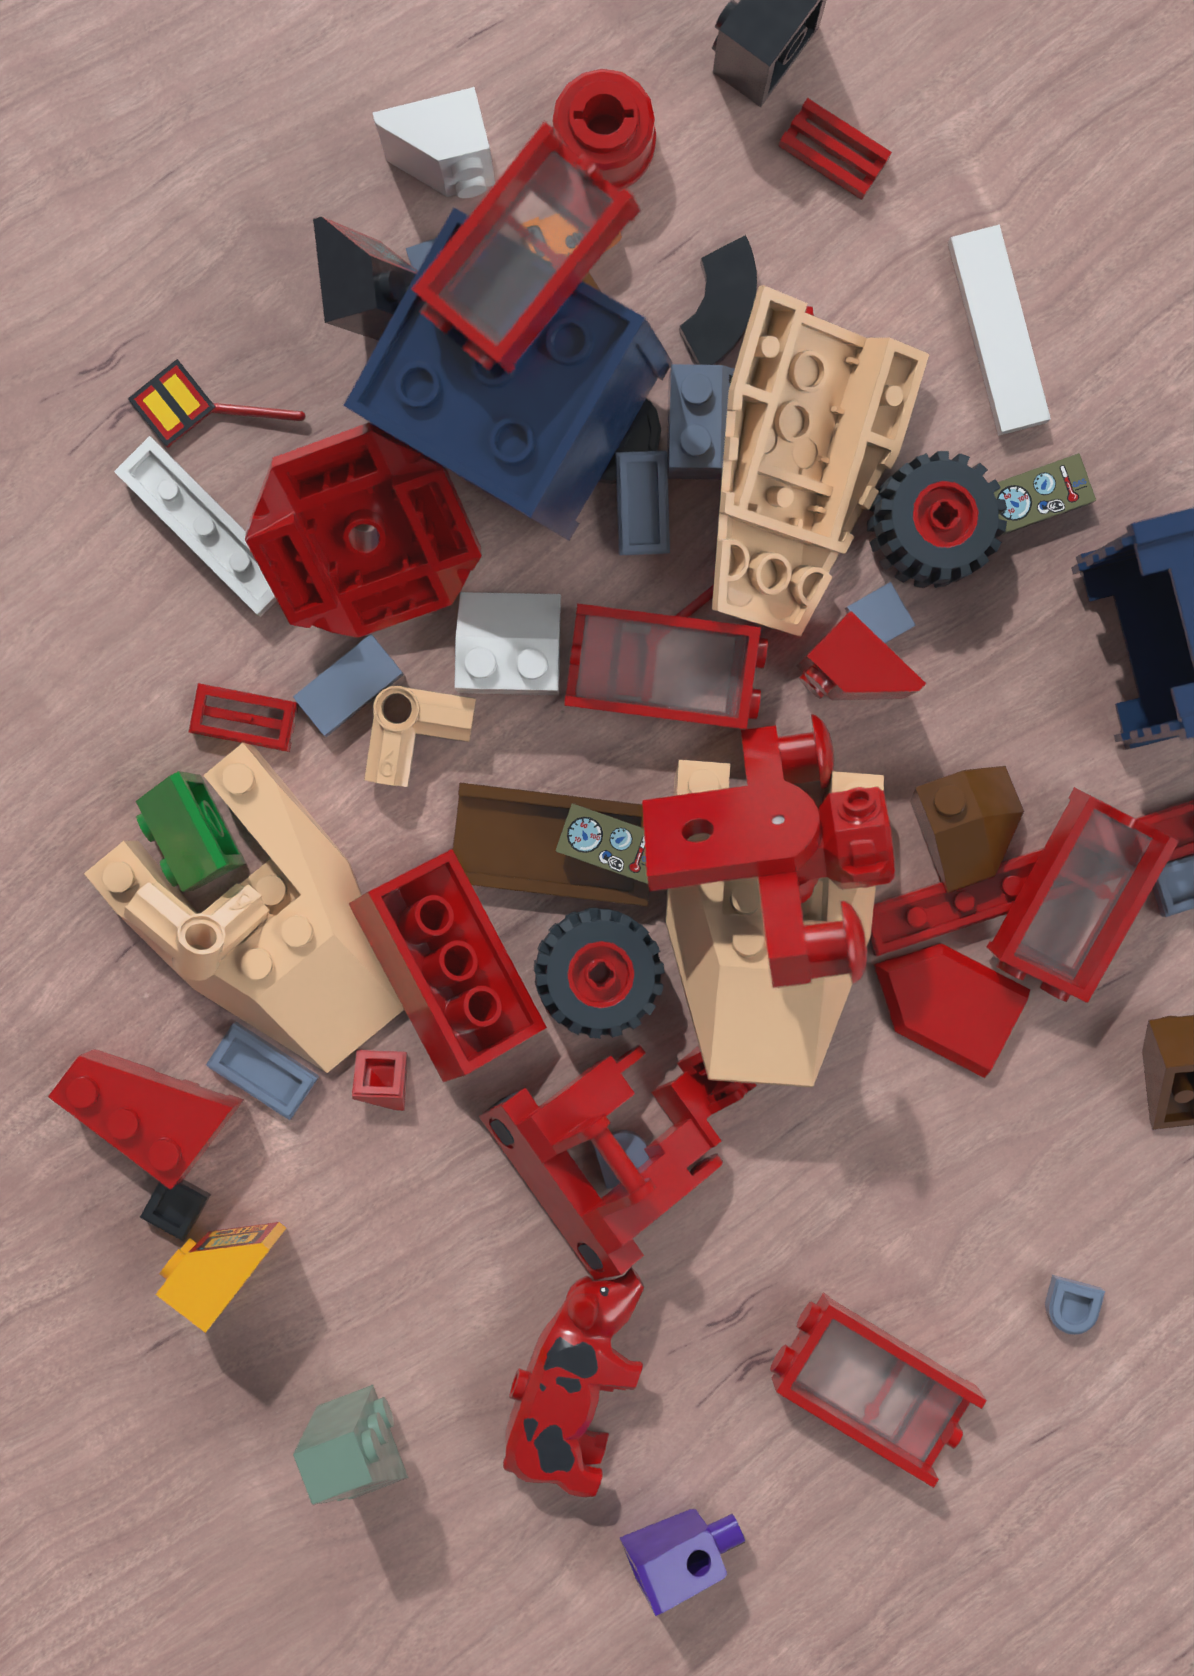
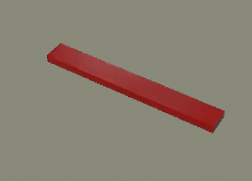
[869,799,1194,957]

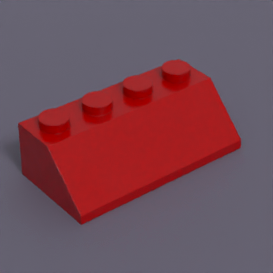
[349,849,547,1082]

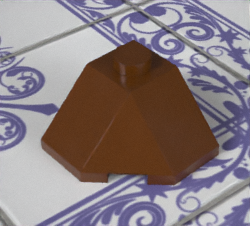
[910,766,1024,894]

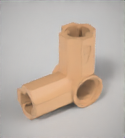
[364,686,476,787]
[124,882,269,981]

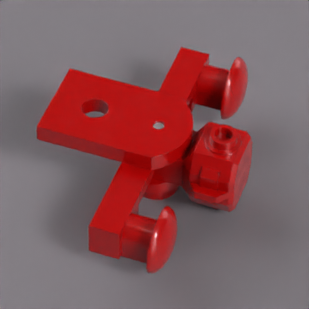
[642,714,895,988]

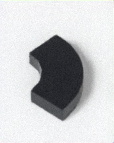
[679,235,757,365]

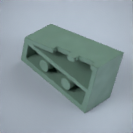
[293,1385,408,1505]

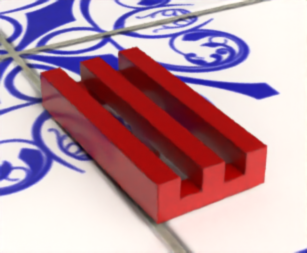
[779,97,892,200]
[188,683,299,752]

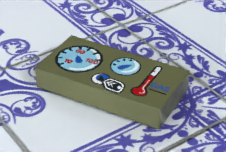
[994,453,1096,537]
[555,803,648,884]

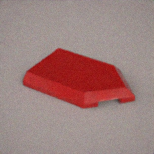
[873,943,1031,1078]

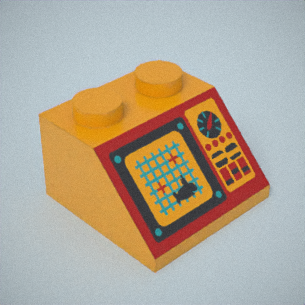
[155,1222,287,1333]

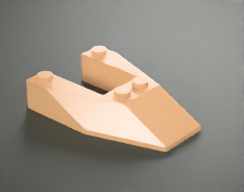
[84,743,404,1073]
[666,760,884,1087]

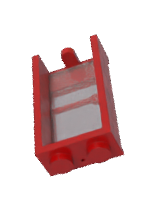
[412,121,641,373]
[564,603,768,729]
[986,787,1179,1003]
[770,1293,987,1488]

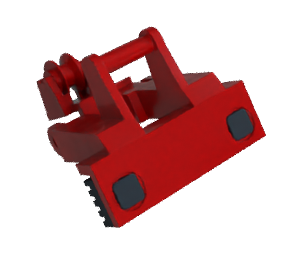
[479,1044,757,1280]

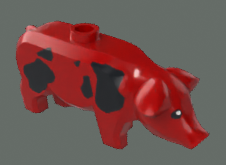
[503,1267,644,1498]

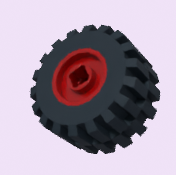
[867,451,1007,588]
[533,908,665,1039]

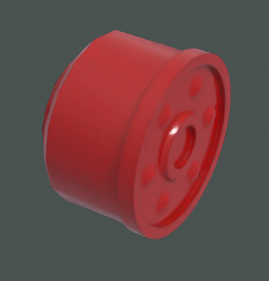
[552,68,656,191]

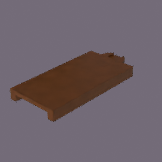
[453,783,650,906]

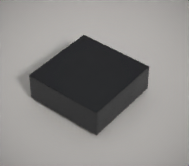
[140,1179,211,1242]

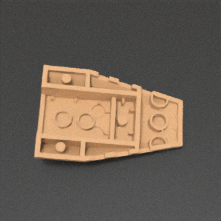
[712,286,929,637]

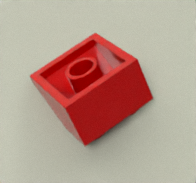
[796,611,927,700]

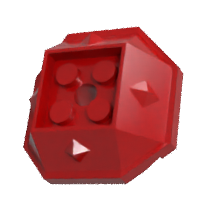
[245,422,482,638]

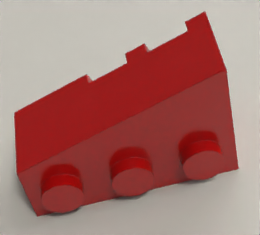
[48,1049,244,1190]

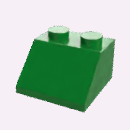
[136,771,246,892]

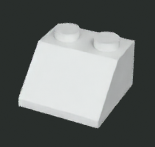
[373,87,495,198]
[455,592,561,695]

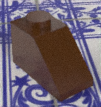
[1142,1015,1194,1130]

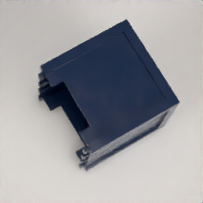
[343,207,673,541]
[1071,507,1194,750]

